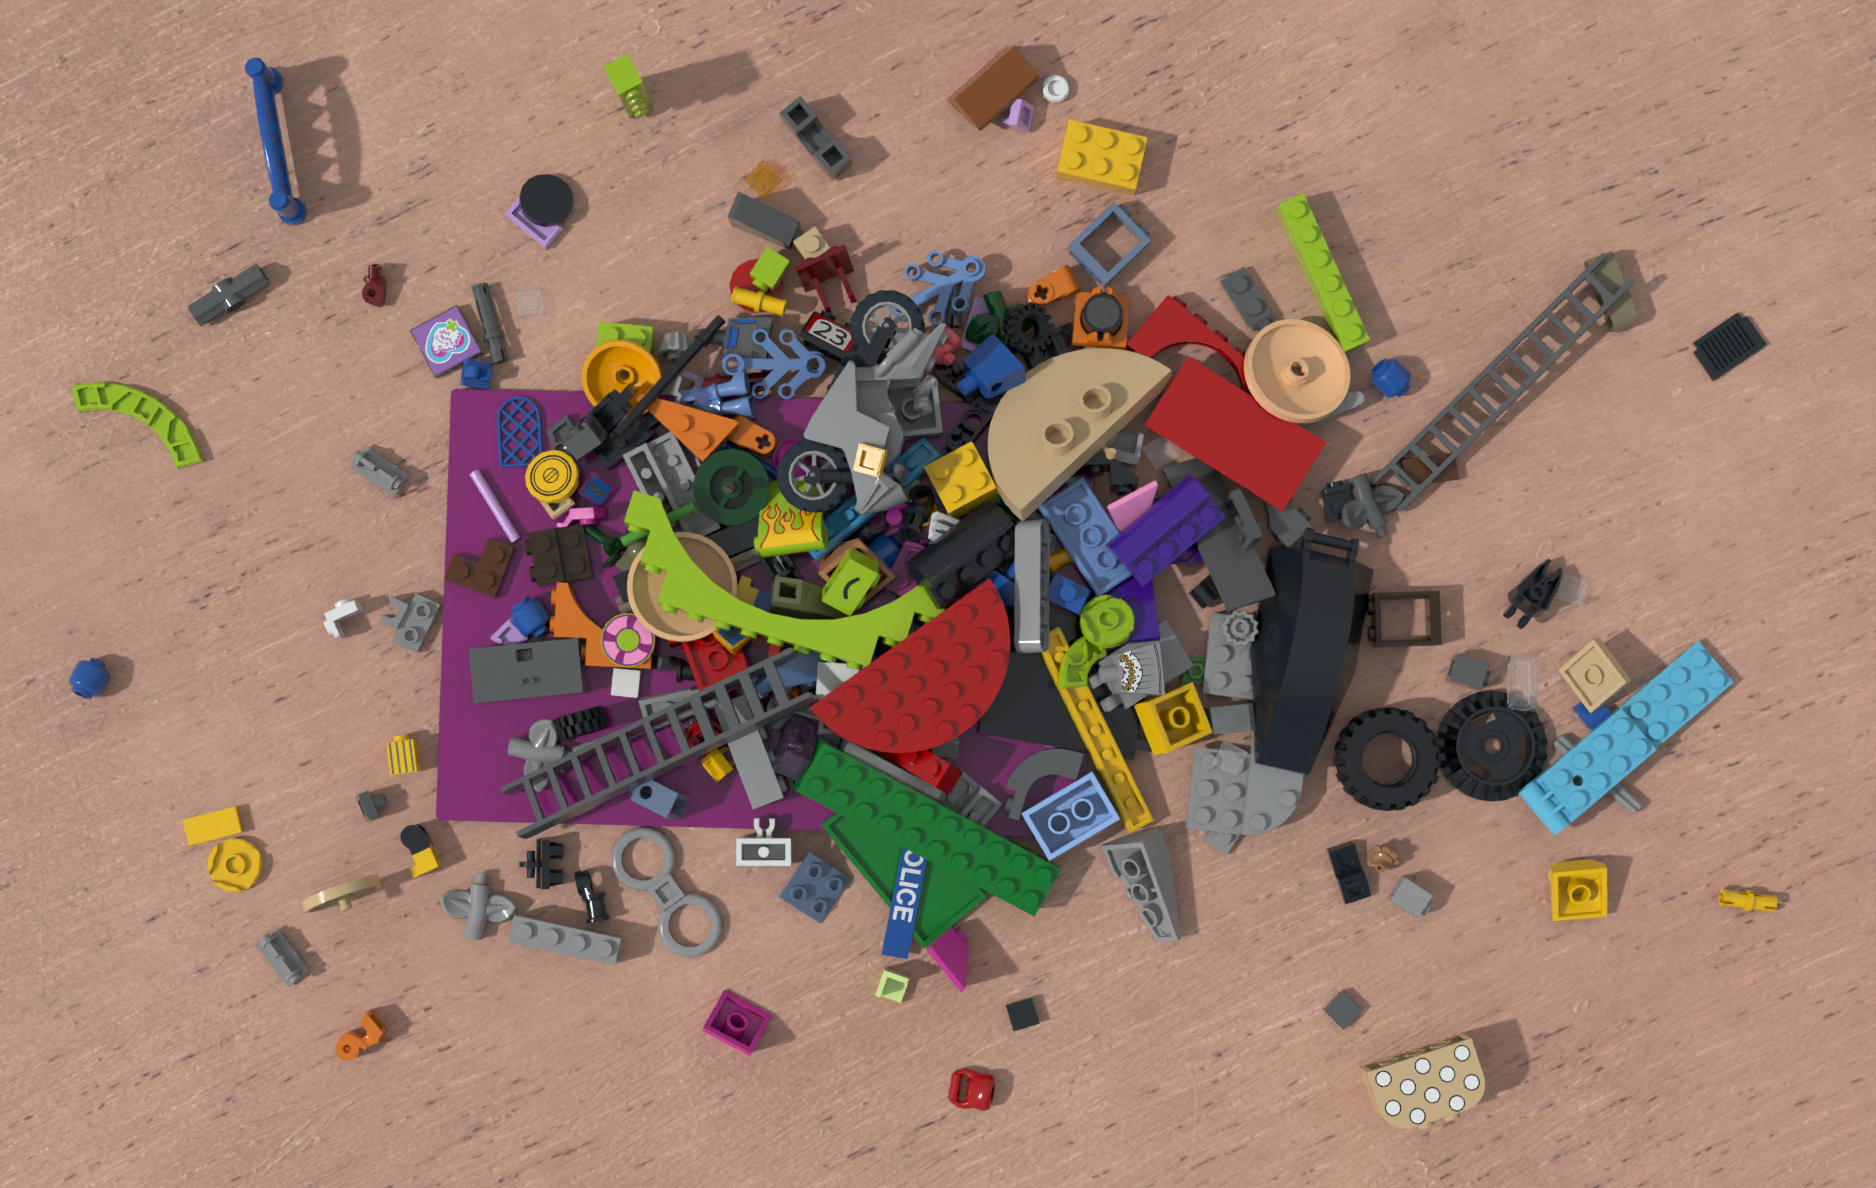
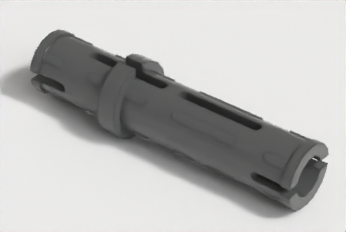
[471,283,509,365]

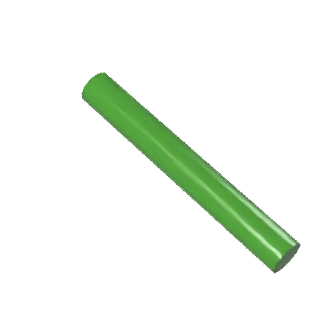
[620,501,698,547]

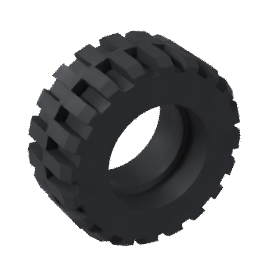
[1333,707,1442,811]

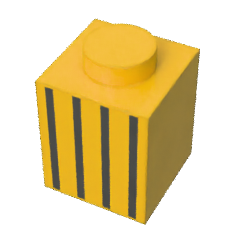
[386,734,422,775]

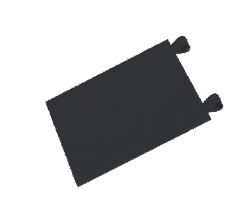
[977,605,1152,760]

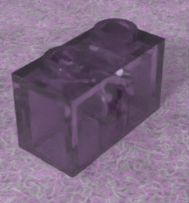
[773,713,820,781]

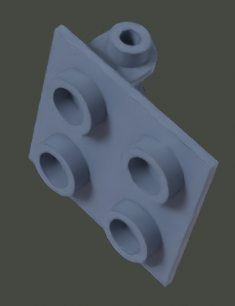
[778,852,851,924]

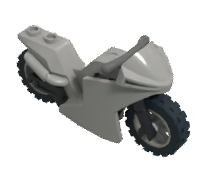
[777,290,949,515]

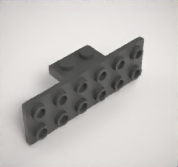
[1162,458,1276,611]

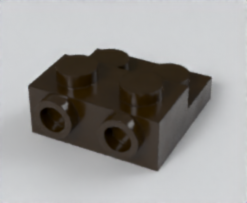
[524,524,594,587]

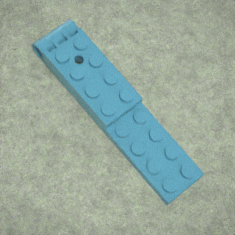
[1518,641,1734,836]

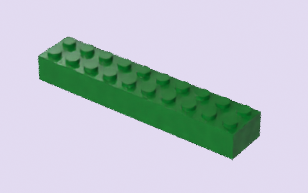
[793,738,1061,917]

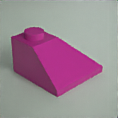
[926,926,969,992]

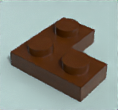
[444,538,515,598]

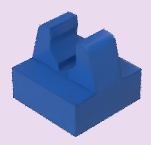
[460,358,493,390]

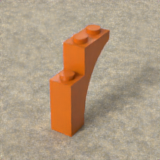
[550,582,654,669]

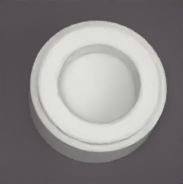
[1042,75,1069,103]

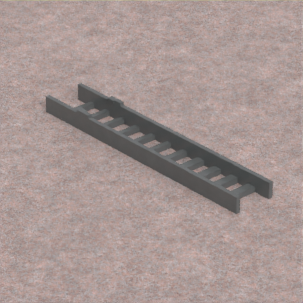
[500,647,817,839]

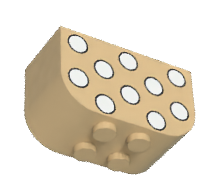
[1359,1033,1485,1130]

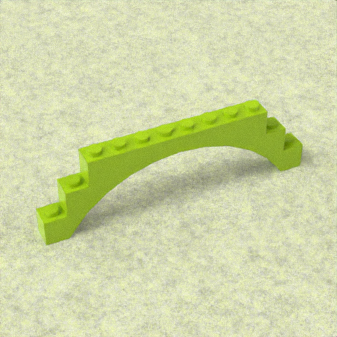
[624,490,945,671]

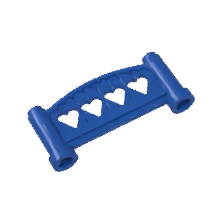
[245,58,307,226]

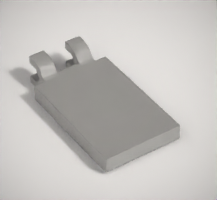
[1087,619,1194,712]

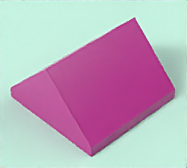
[702,990,772,1056]

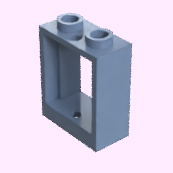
[1066,202,1151,289]

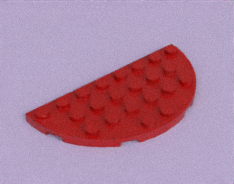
[810,578,1010,753]

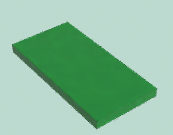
[821,812,986,949]

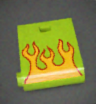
[754,480,828,558]

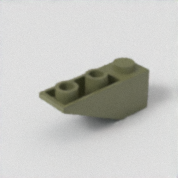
[769,576,849,620]

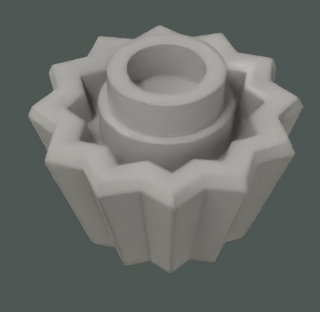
[656,331,691,364]
[1221,610,1259,647]

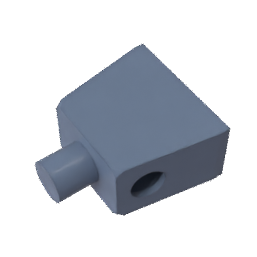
[626,774,691,820]

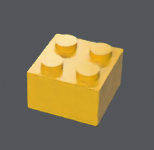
[924,441,1000,519]
[1134,682,1213,755]

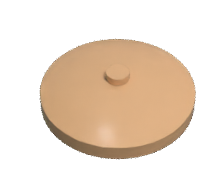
[1244,319,1350,423]
[627,532,737,642]

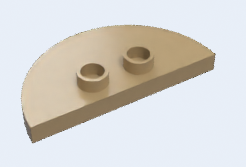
[988,348,1172,522]

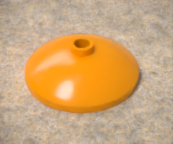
[581,340,662,419]

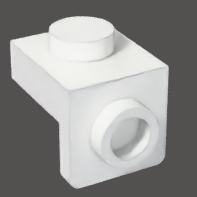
[324,598,363,639]

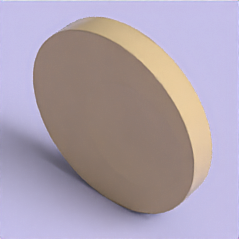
[301,875,382,913]

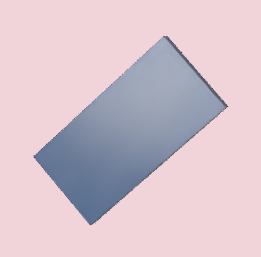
[1038,477,1131,597]

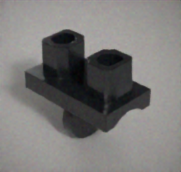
[760,554,805,582]
[519,839,564,889]

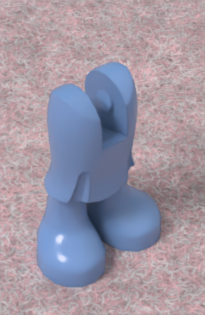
[674,369,756,420]

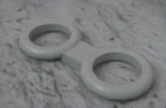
[611,827,722,957]

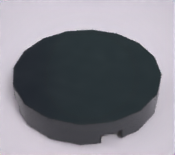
[519,174,573,227]

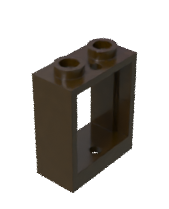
[1367,591,1442,648]

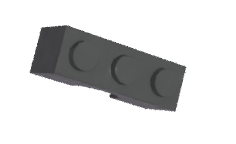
[779,96,852,181]

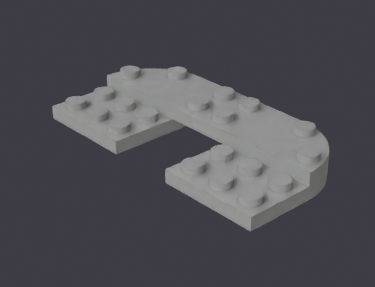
[1185,613,1304,835]

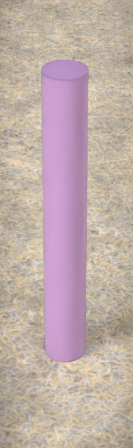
[469,469,521,543]

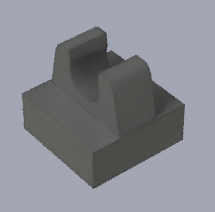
[355,791,387,822]

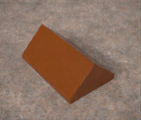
[947,46,1040,131]

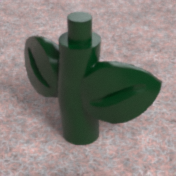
[965,290,1033,354]

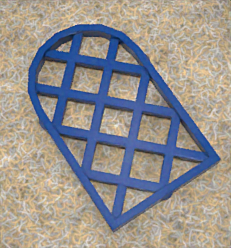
[496,396,543,468]

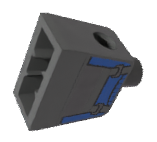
[710,317,774,372]

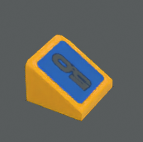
[713,627,751,655]

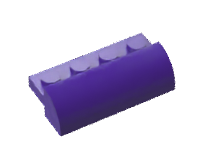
[1105,475,1226,587]

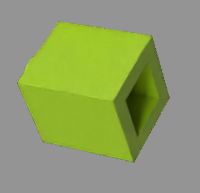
[750,247,791,292]

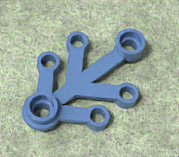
[892,250,986,327]
[722,328,828,399]

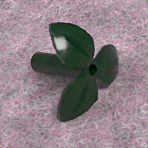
[585,524,630,568]

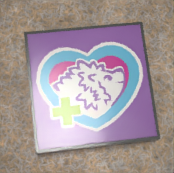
[410,305,483,378]

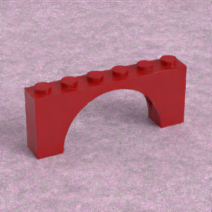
[1126,295,1253,396]

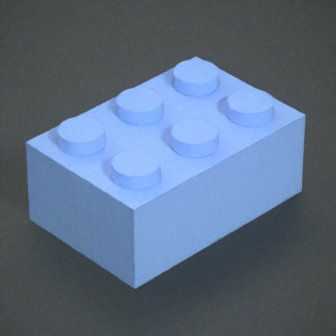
[1021,771,1120,861]

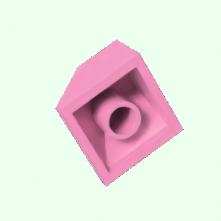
[1105,480,1158,532]

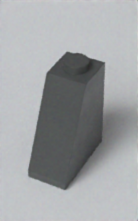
[728,191,803,250]

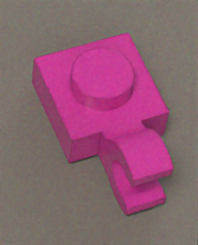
[557,507,606,528]

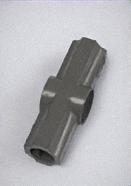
[188,263,270,327]

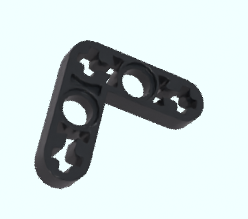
[935,361,1002,453]

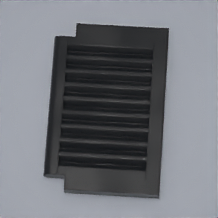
[1693,313,1767,381]

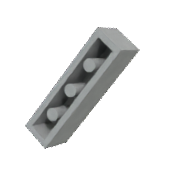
[508,913,624,965]

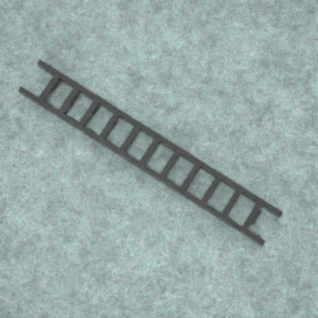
[1370,253,1634,513]

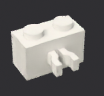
[736,818,793,866]

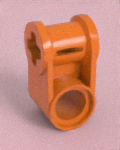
[1027,265,1081,309]
[726,415,778,457]

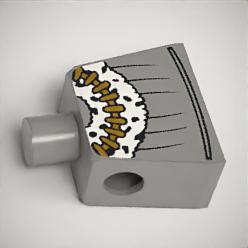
[1099,643,1165,696]

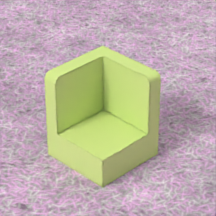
[875,968,910,1003]

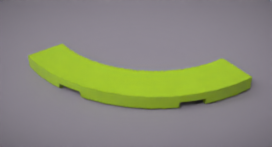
[71,382,204,469]

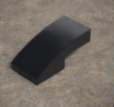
[1022,322,1081,370]
[1327,841,1371,904]

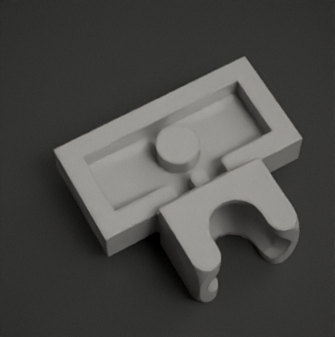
[379,593,441,653]

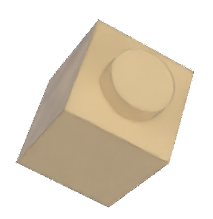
[793,226,830,260]

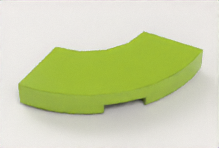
[1058,635,1107,689]

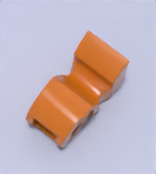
[335,1010,388,1061]

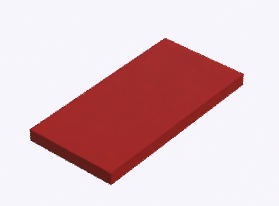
[1144,357,1326,512]

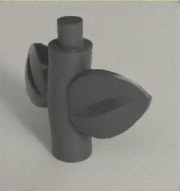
[1342,473,1406,538]

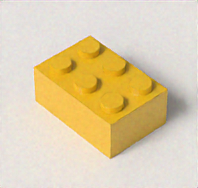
[1056,119,1148,195]

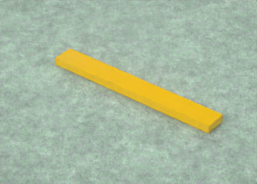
[1040,627,1154,833]

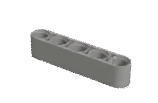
[1014,519,1050,653]

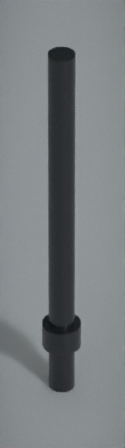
[612,315,725,438]

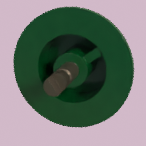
[693,449,770,525]

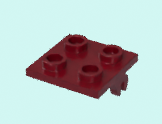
[795,245,856,313]

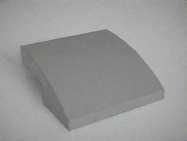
[936,767,1002,825]

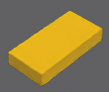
[183,806,243,846]

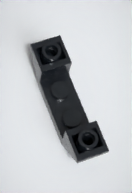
[1049,454,1139,498]

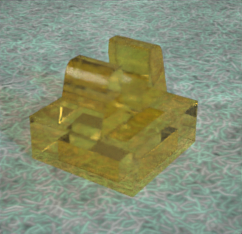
[744,160,782,199]

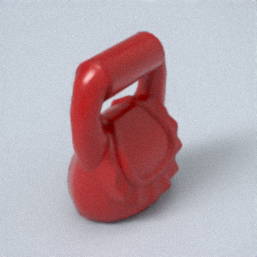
[948,1068,995,1111]

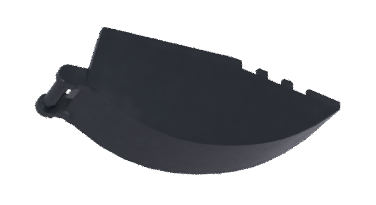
[1249,527,1374,775]

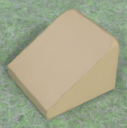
[540,497,576,520]

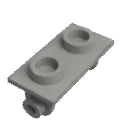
[350,445,410,498]
[256,927,310,987]

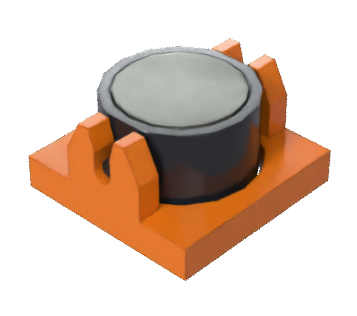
[1072,287,1130,350]

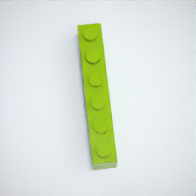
[1275,193,1370,353]

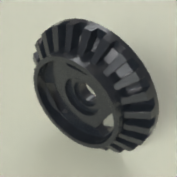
[1436,691,1548,802]

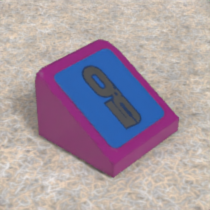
[577,471,617,507]

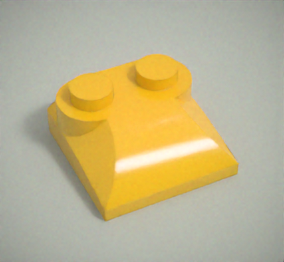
[1548,859,1607,921]

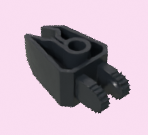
[1503,559,1562,629]

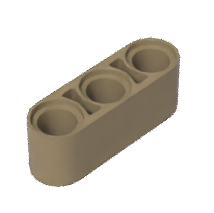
[1584,251,1639,333]

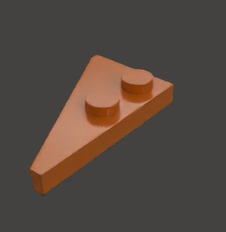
[634,393,740,462]

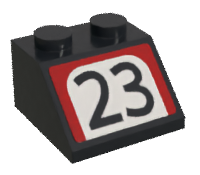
[798,310,858,363]

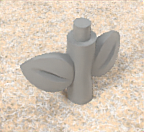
[507,719,573,792]
[440,873,518,940]

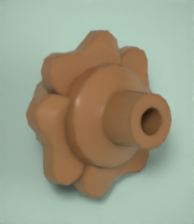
[1367,844,1400,872]

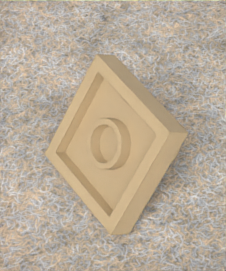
[1558,637,1632,713]

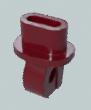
[362,264,386,307]

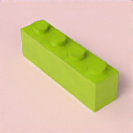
[603,54,653,118]

